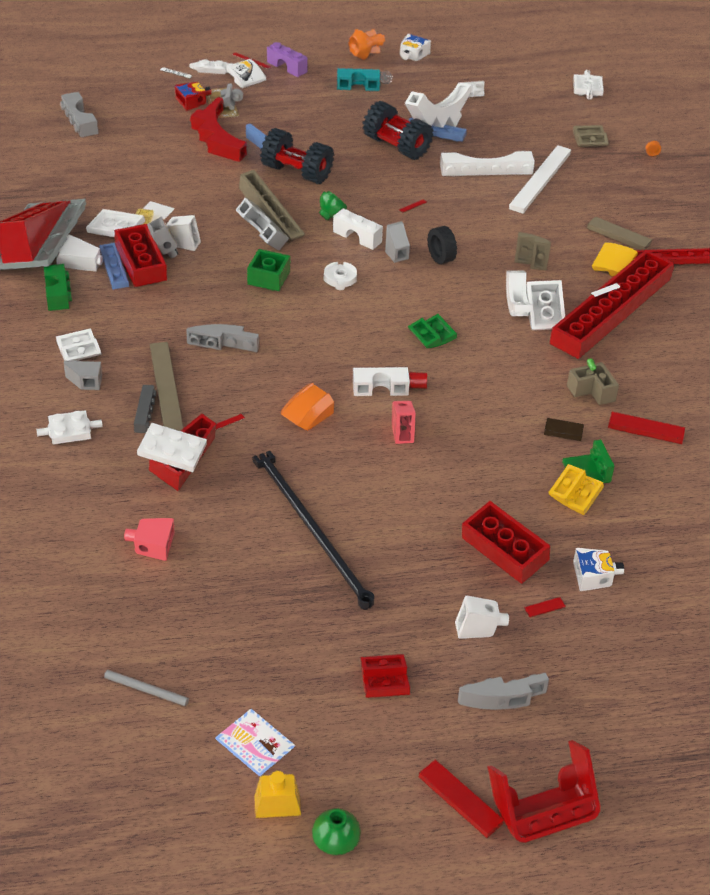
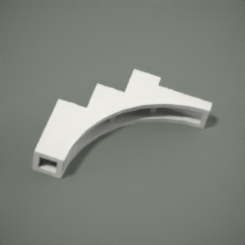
[405,83,473,128]

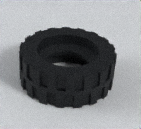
[427,226,457,264]

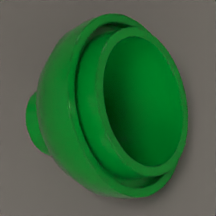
[319,191,348,221]
[312,808,361,855]

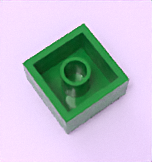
[247,249,290,291]

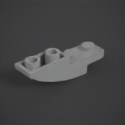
[186,324,259,352]
[458,673,549,710]

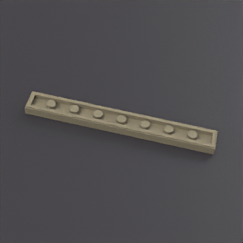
[150,342,183,431]

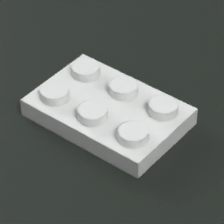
[86,209,145,237]
[137,423,207,472]

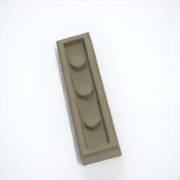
[587,216,652,250]

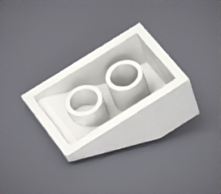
[526,280,565,330]

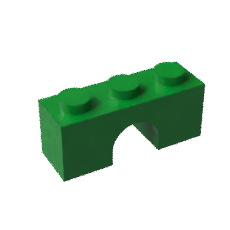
[44,264,72,311]

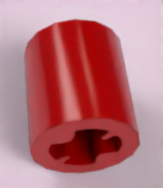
[409,372,427,389]

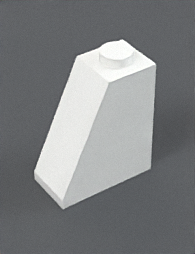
[56,234,103,272]

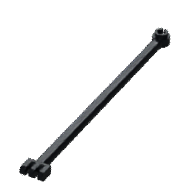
[252,451,375,610]

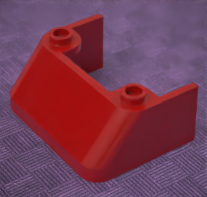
[488,740,600,843]

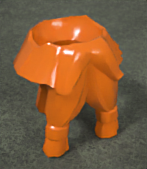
[348,29,385,60]

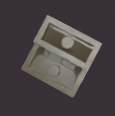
[573,125,609,147]
[514,232,551,271]

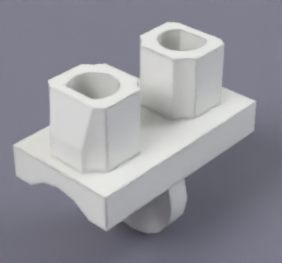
[462,81,484,97]

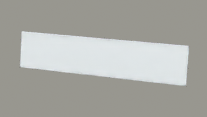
[591,283,620,297]

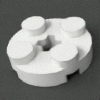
[323,262,357,290]

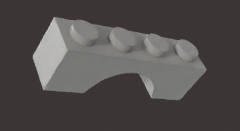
[60,92,98,137]
[236,197,289,251]

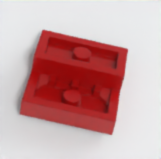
[360,654,410,698]

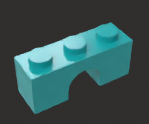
[337,68,380,91]

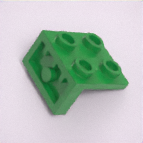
[562,439,615,484]

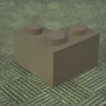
[567,362,619,405]

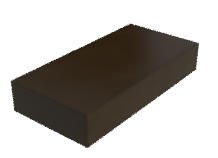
[544,418,584,441]

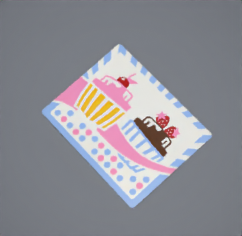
[215,709,295,776]

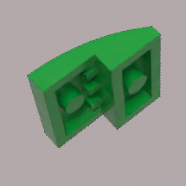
[408,314,458,348]

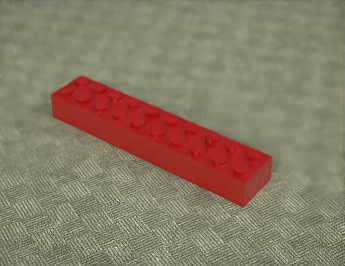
[550,250,675,359]

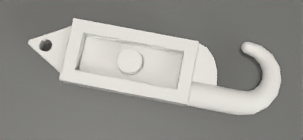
[189,59,232,74]

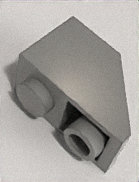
[385,221,410,263]
[64,361,102,390]

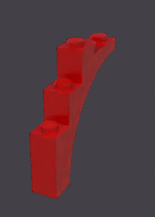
[190,97,247,162]

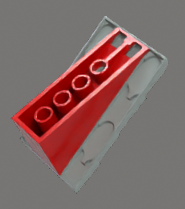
[0,199,86,270]

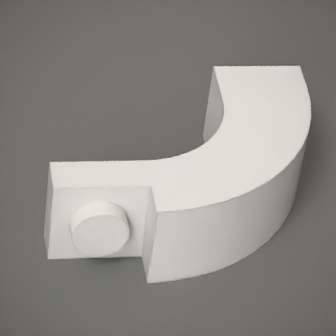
[506,270,532,316]

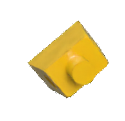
[255,771,301,818]

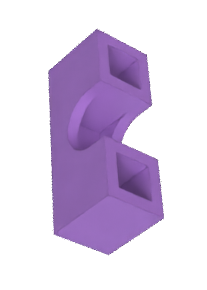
[267,42,307,77]

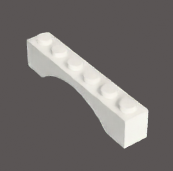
[440,151,535,176]

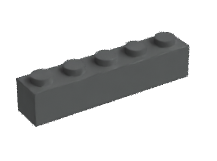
[134,385,157,433]

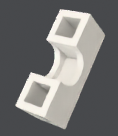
[333,209,383,250]
[353,367,410,396]

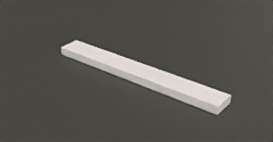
[509,145,571,213]

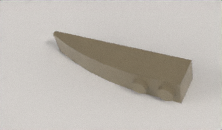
[239,170,305,241]

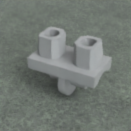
[220,83,243,110]

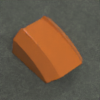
[280,383,334,431]

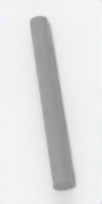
[104,670,189,707]

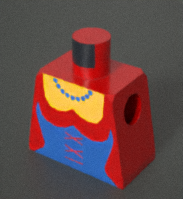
[175,82,212,111]

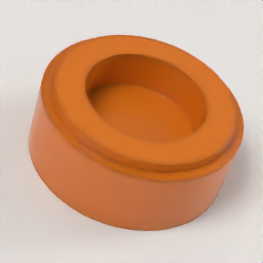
[646,141,661,156]

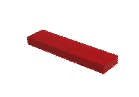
[608,411,686,444]
[419,759,504,838]

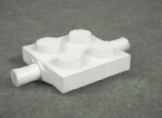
[573,70,604,99]
[36,410,103,444]

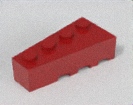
[149,414,216,491]

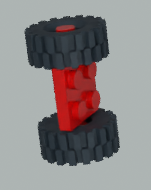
[362,101,434,160]
[260,128,334,184]

